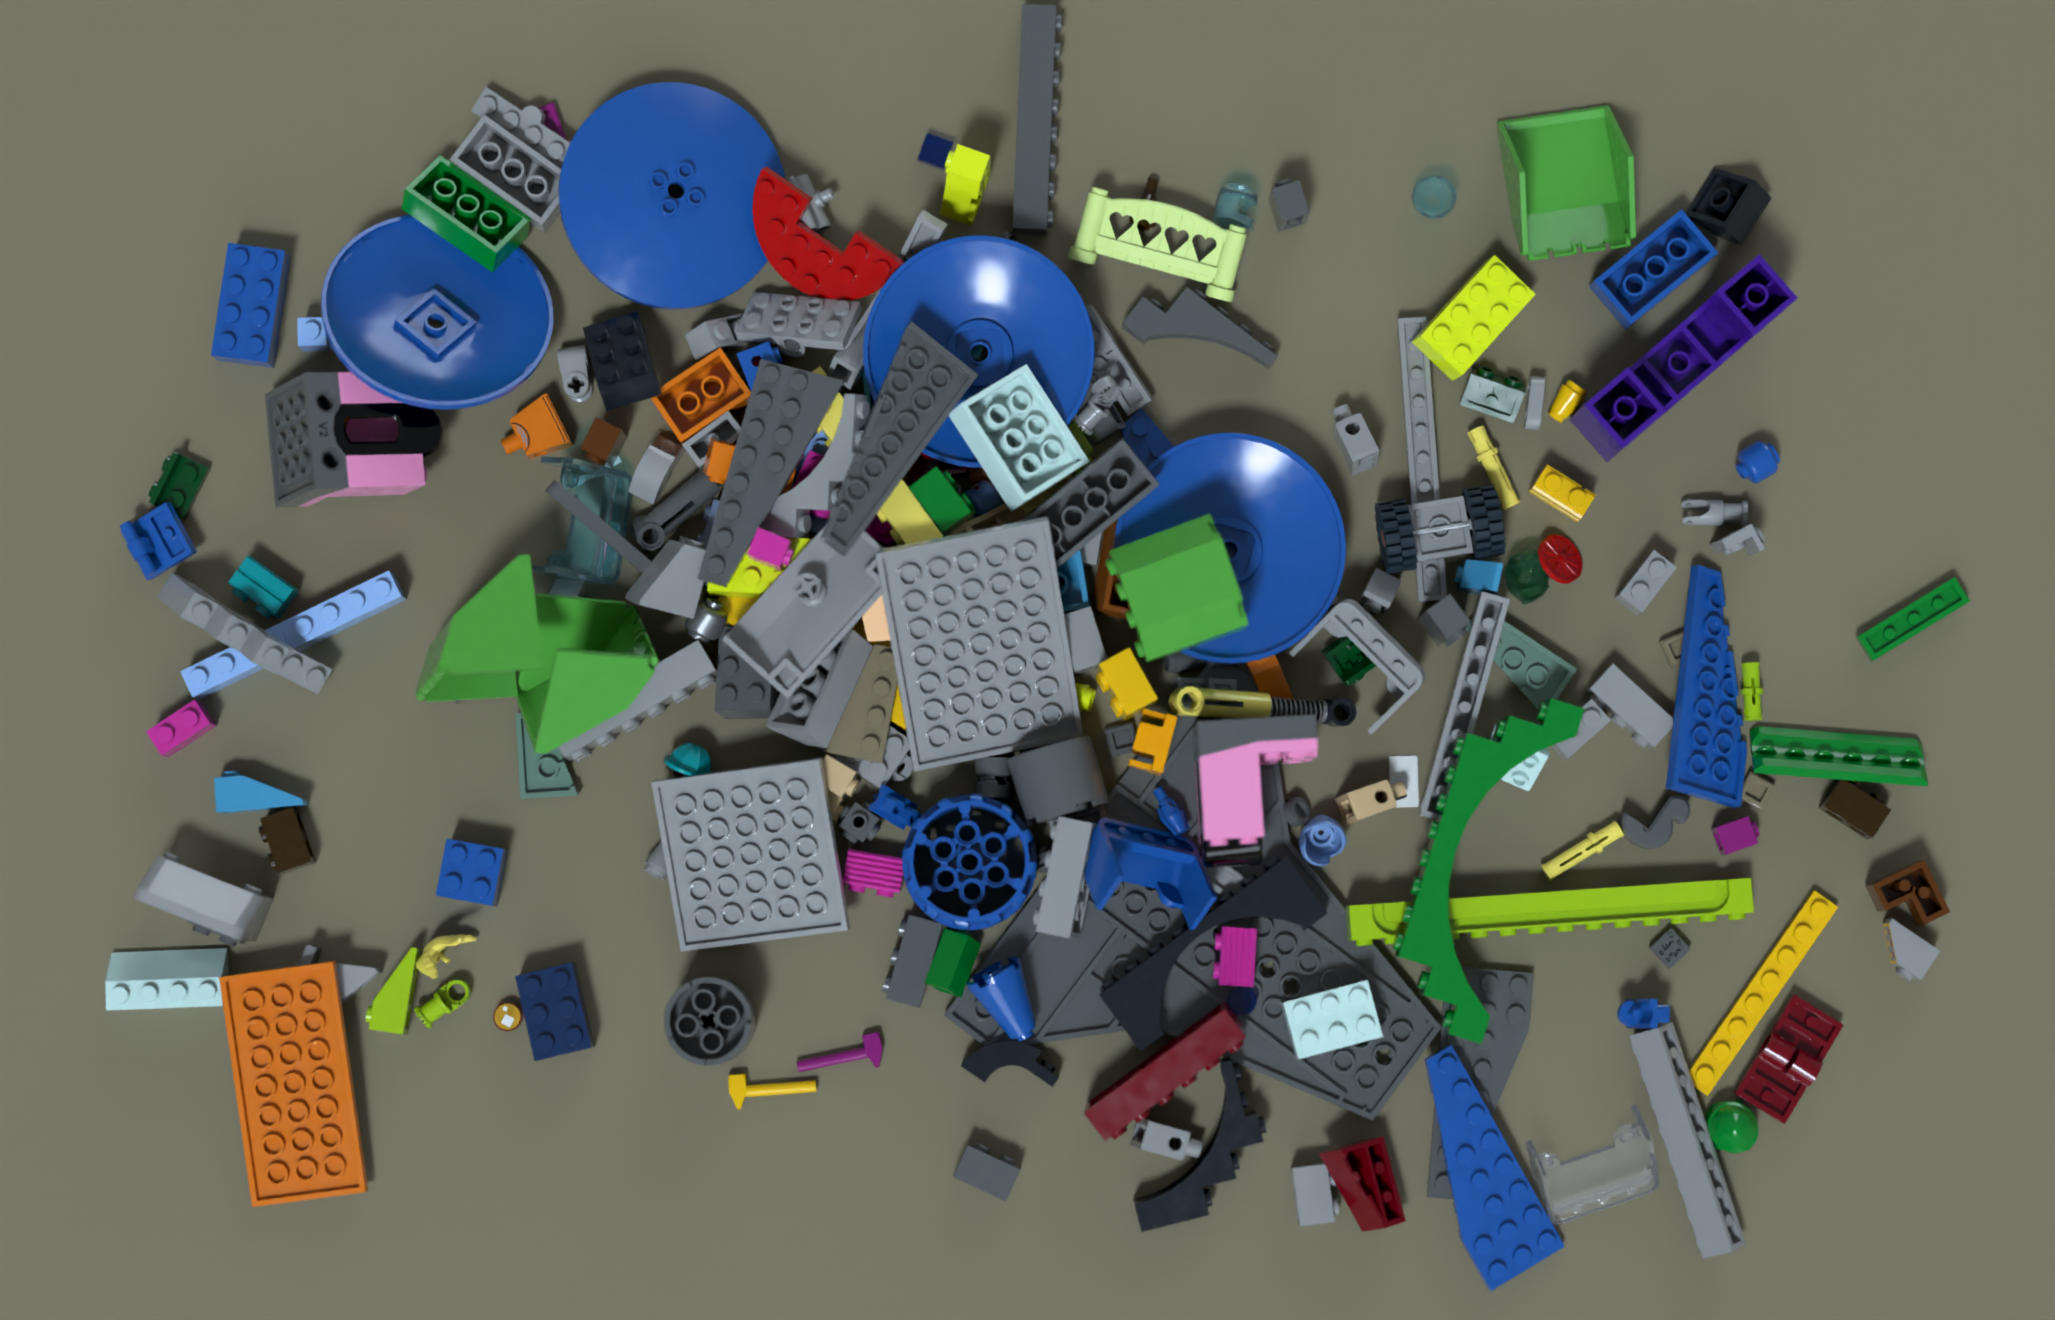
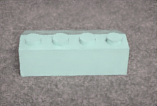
[949,364,1090,512]

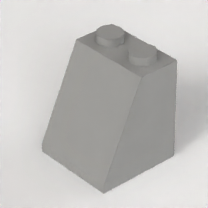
[625,536,706,619]

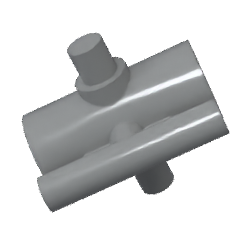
[786,174,835,234]

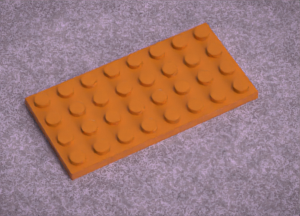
[219,961,368,1207]

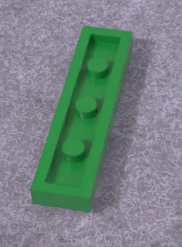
[1856,577,1970,662]

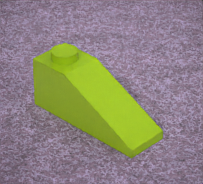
[366,947,422,1034]

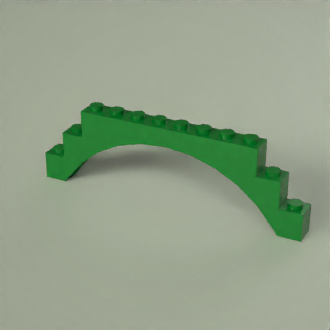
[1392,698,1584,1044]

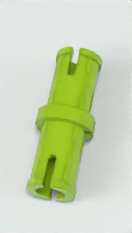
[1740,662,1763,721]

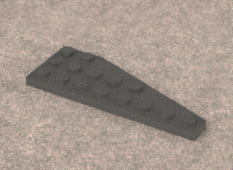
[1427,967,1533,1199]

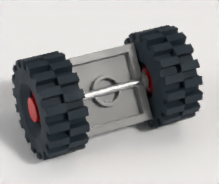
[1375,484,1506,574]

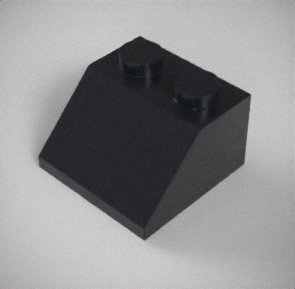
[1685,167,1772,245]

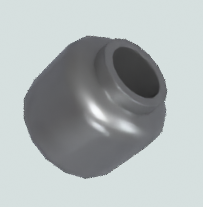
[685,597,728,643]

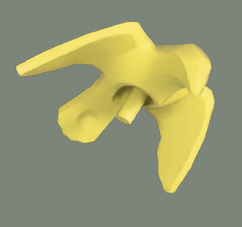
[416,934,477,979]

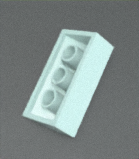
[105,948,229,1011]

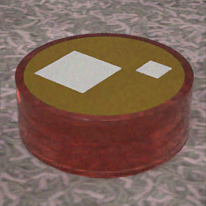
[493,1002,523,1031]

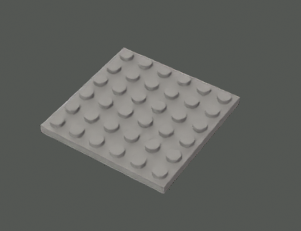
[651,757,850,952]

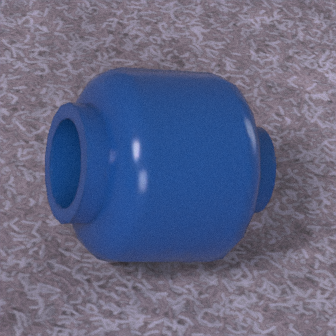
[1735,441,1780,483]

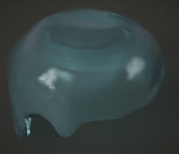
[1411,176,1457,219]

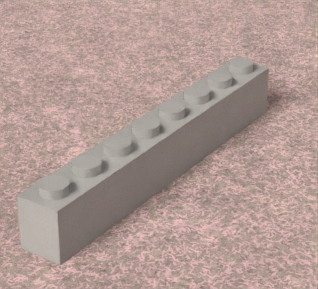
[1418,592,1510,820]
[1629,1022,1746,1258]

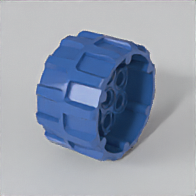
[901,794,1037,930]

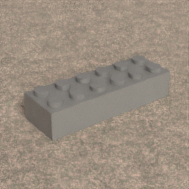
[558,640,717,762]

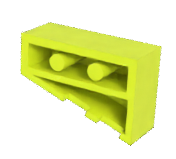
[940,144,991,226]

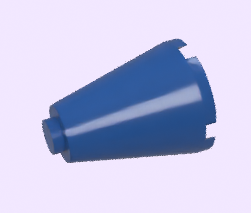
[966,956,1036,1041]

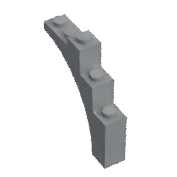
[826,210,948,390]
[760,394,870,538]
[157,573,332,694]

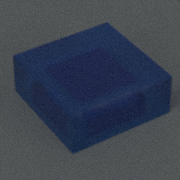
[917,133,954,170]

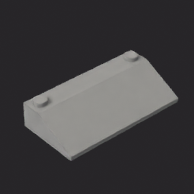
[722,525,884,699]

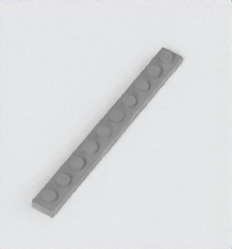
[1397,317,1447,603]

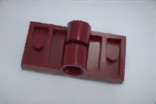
[1733,995,1844,1124]

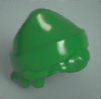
[1705,1100,1759,1154]

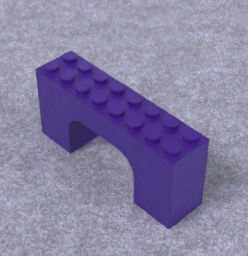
[1570,254,1798,463]

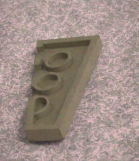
[825,644,898,764]

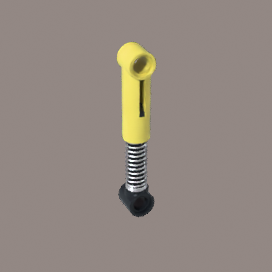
[1169,686,1357,727]

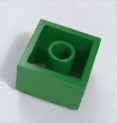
[909,467,976,537]

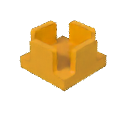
[1128,709,1178,776]

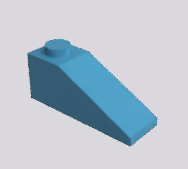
[214,771,308,814]

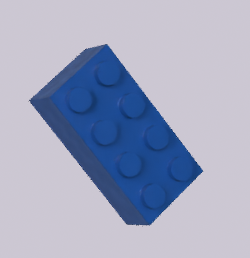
[1589,209,1718,330]
[211,243,291,368]

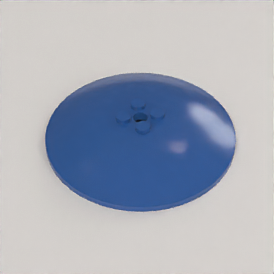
[321,215,553,409]

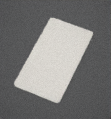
[1389,756,1419,808]

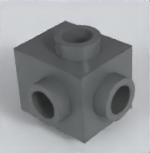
[838,802,881,844]

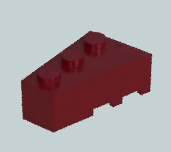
[1319,1136,1406,1232]

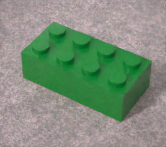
[402,155,531,273]

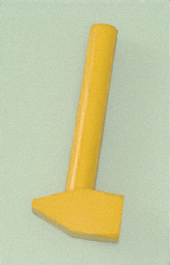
[728,1074,817,1109]

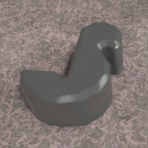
[1618,796,1690,849]

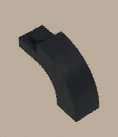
[961,1041,1059,1087]

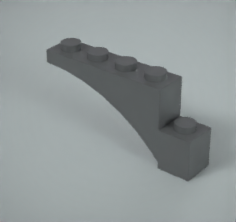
[1121,287,1277,370]

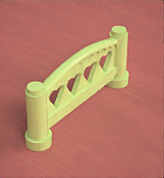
[1068,187,1247,302]

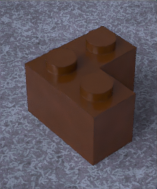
[1865,860,1950,925]

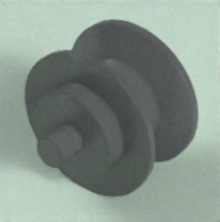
[1036,842,1052,873]

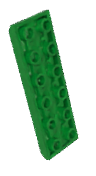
[1749,726,1928,787]

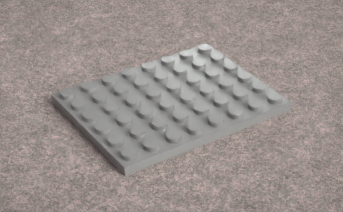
[874,517,1083,772]

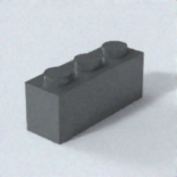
[1418,594,1470,647]
[882,915,943,1008]

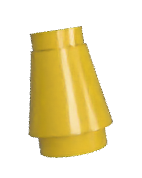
[1548,380,1587,424]

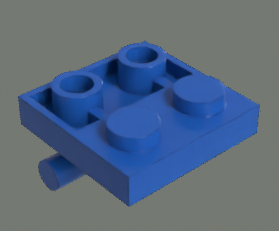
[120,502,197,580]

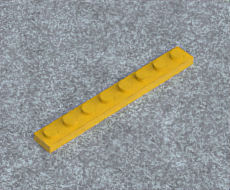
[1689,890,1838,1096]

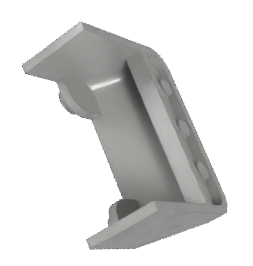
[1290,599,1425,735]
[133,852,273,942]

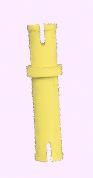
[1467,425,1520,510]
[1541,821,1624,881]

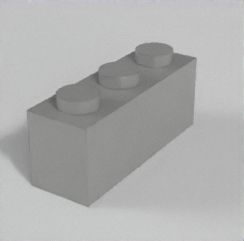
[1586,664,1674,749]

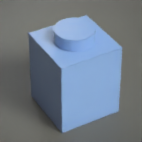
[297,317,332,352]

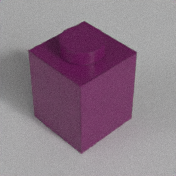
[1711,816,1760,856]

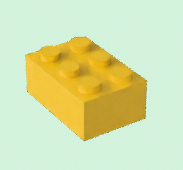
[1095,648,1158,721]

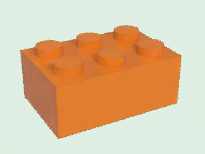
[651,348,751,444]

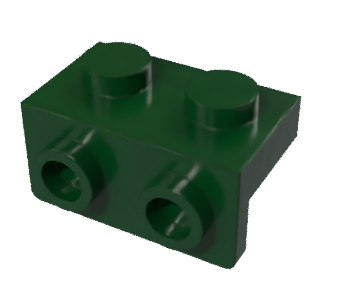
[1322,636,1377,686]

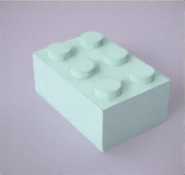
[1281,980,1383,1059]

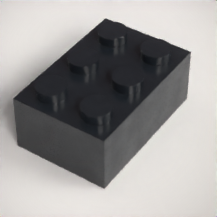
[583,311,662,411]

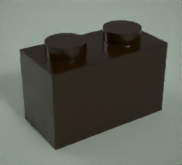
[1818,780,1891,840]
[258,807,316,874]

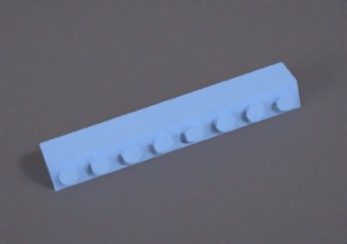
[180,570,407,700]

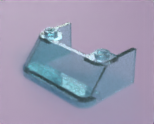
[531,457,632,585]

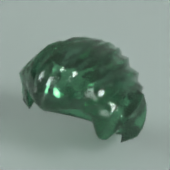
[1504,549,1550,605]

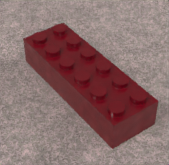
[1084,1001,1246,1141]

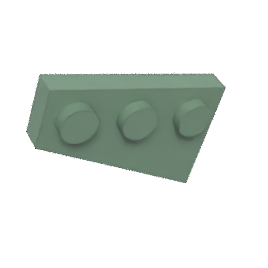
[515,713,579,800]

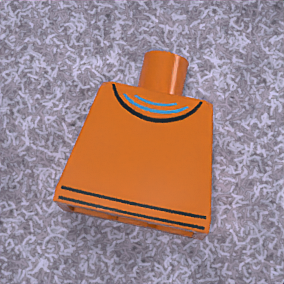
[500,393,574,459]

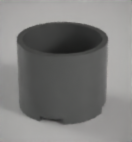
[1007,735,1110,827]
[664,977,756,1065]

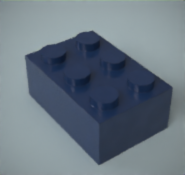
[515,962,595,1061]

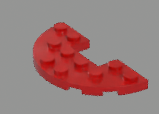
[752,166,905,301]

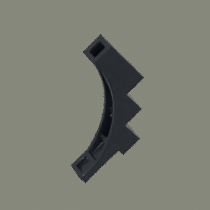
[1133,1056,1267,1232]

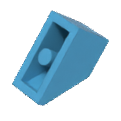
[1454,559,1503,595]

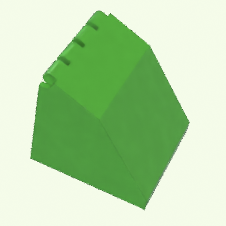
[1497,105,1636,261]
[415,555,543,702]
[516,593,658,753]

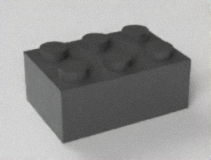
[714,627,780,719]

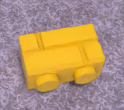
[1529,464,1596,522]

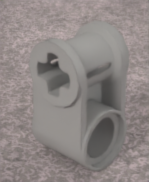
[557,345,593,403]

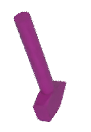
[796,1032,883,1072]

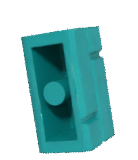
[229,555,299,619]

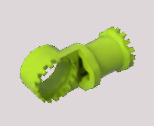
[414,979,472,1029]

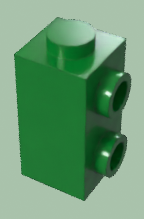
[924,929,981,998]

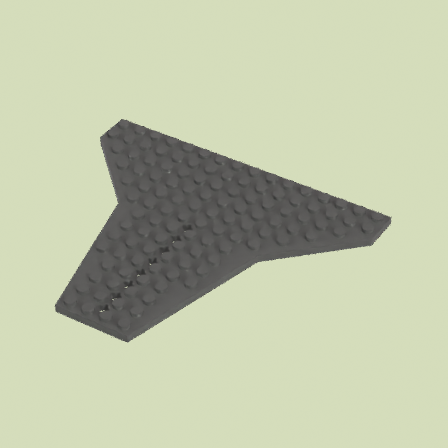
[944,662,1442,1121]

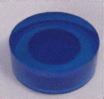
[1227,986,1257,1015]

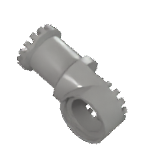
[1072,376,1121,435]

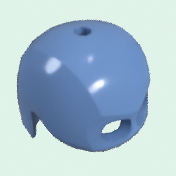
[1299,814,1347,867]

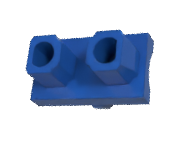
[868,784,921,830]
[1617,999,1670,1028]

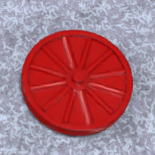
[1538,534,1583,584]

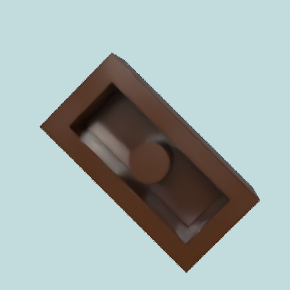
[580,417,627,469]

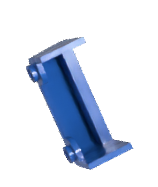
[1084,818,1217,930]

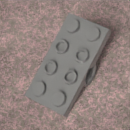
[735,292,862,357]

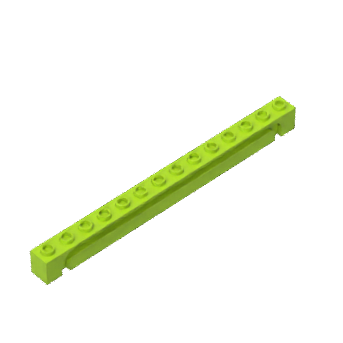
[1345,878,1754,946]

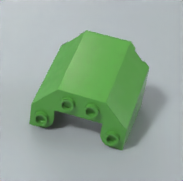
[1105,514,1248,663]

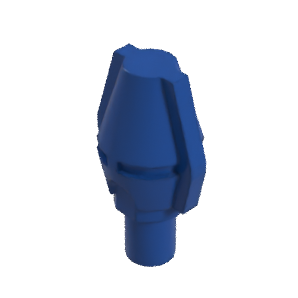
[1153,786,1190,836]

